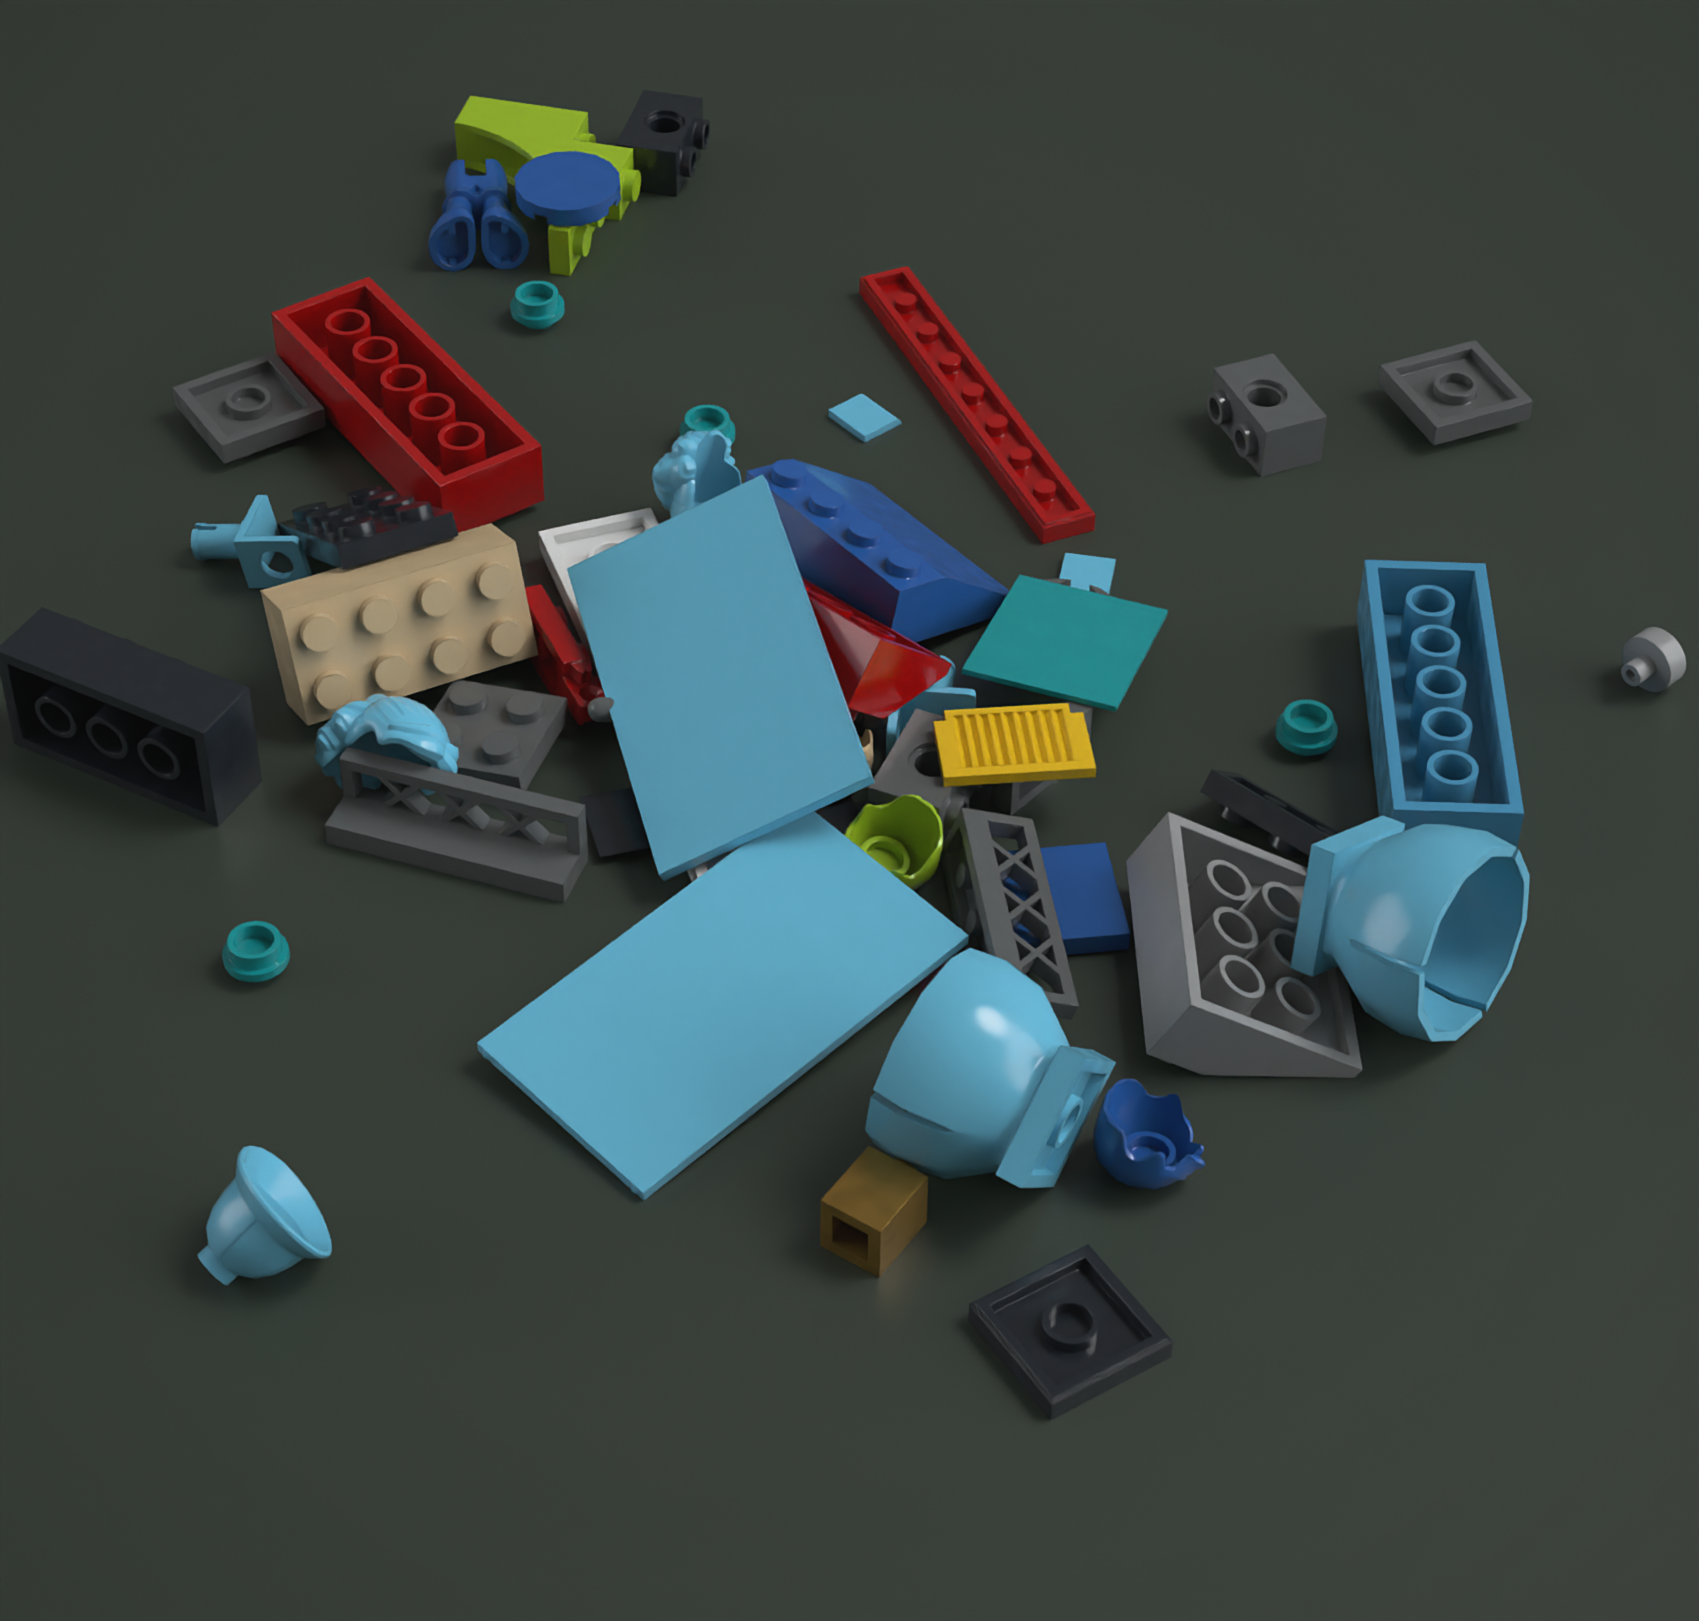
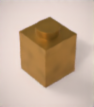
[820,1146,928,1278]

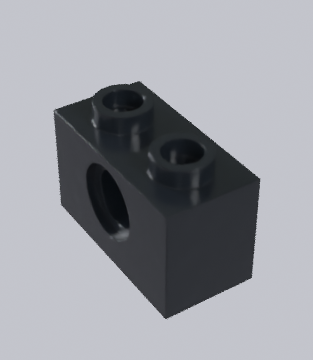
[616,90,710,197]

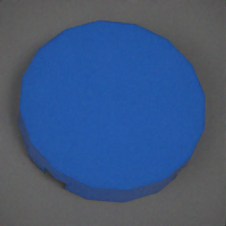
[515,151,621,227]

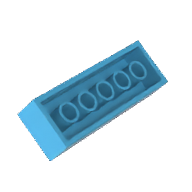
[1356,560,1524,848]

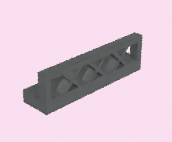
[325,747,588,903]
[940,808,1079,1020]

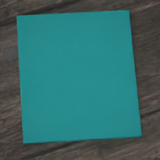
[961,574,1168,712]

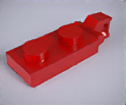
[525,584,605,725]

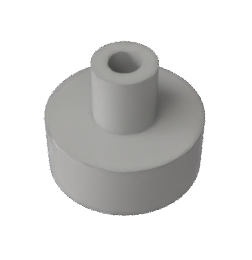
[1621,627,1686,692]

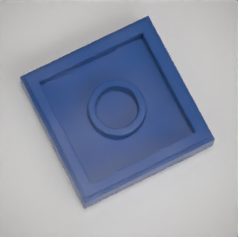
[1002,842,1130,955]

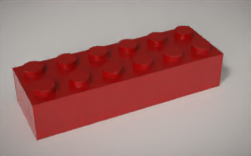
[271,277,545,533]

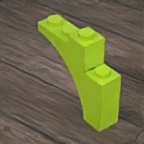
[454,96,641,276]

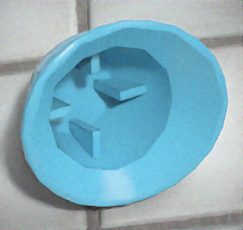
[198,1146,332,1286]

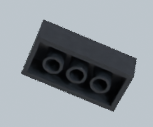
[0,607,262,827]

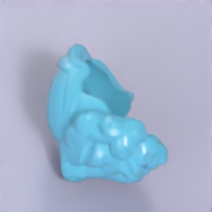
[652,430,742,518]
[314,694,459,796]

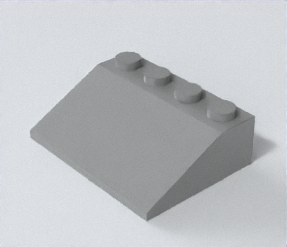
[1126,812,1362,1078]

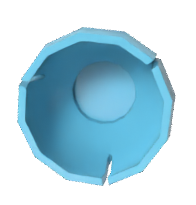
[1290,815,1530,1042]
[865,948,1116,1188]

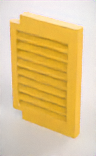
[933,703,1096,787]

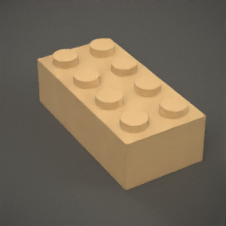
[260,523,538,726]

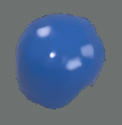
[1093,1079,1205,1190]

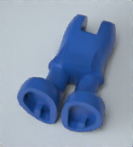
[428,159,529,272]

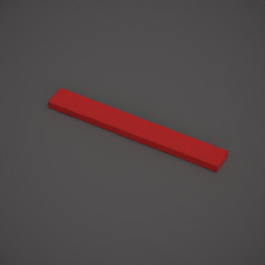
[859,266,1096,544]

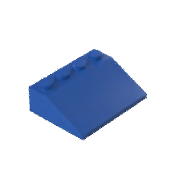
[745,459,1009,643]

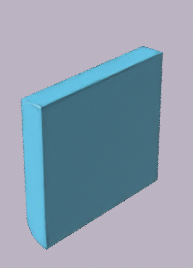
[828,394,902,443]
[1059,553,1116,594]

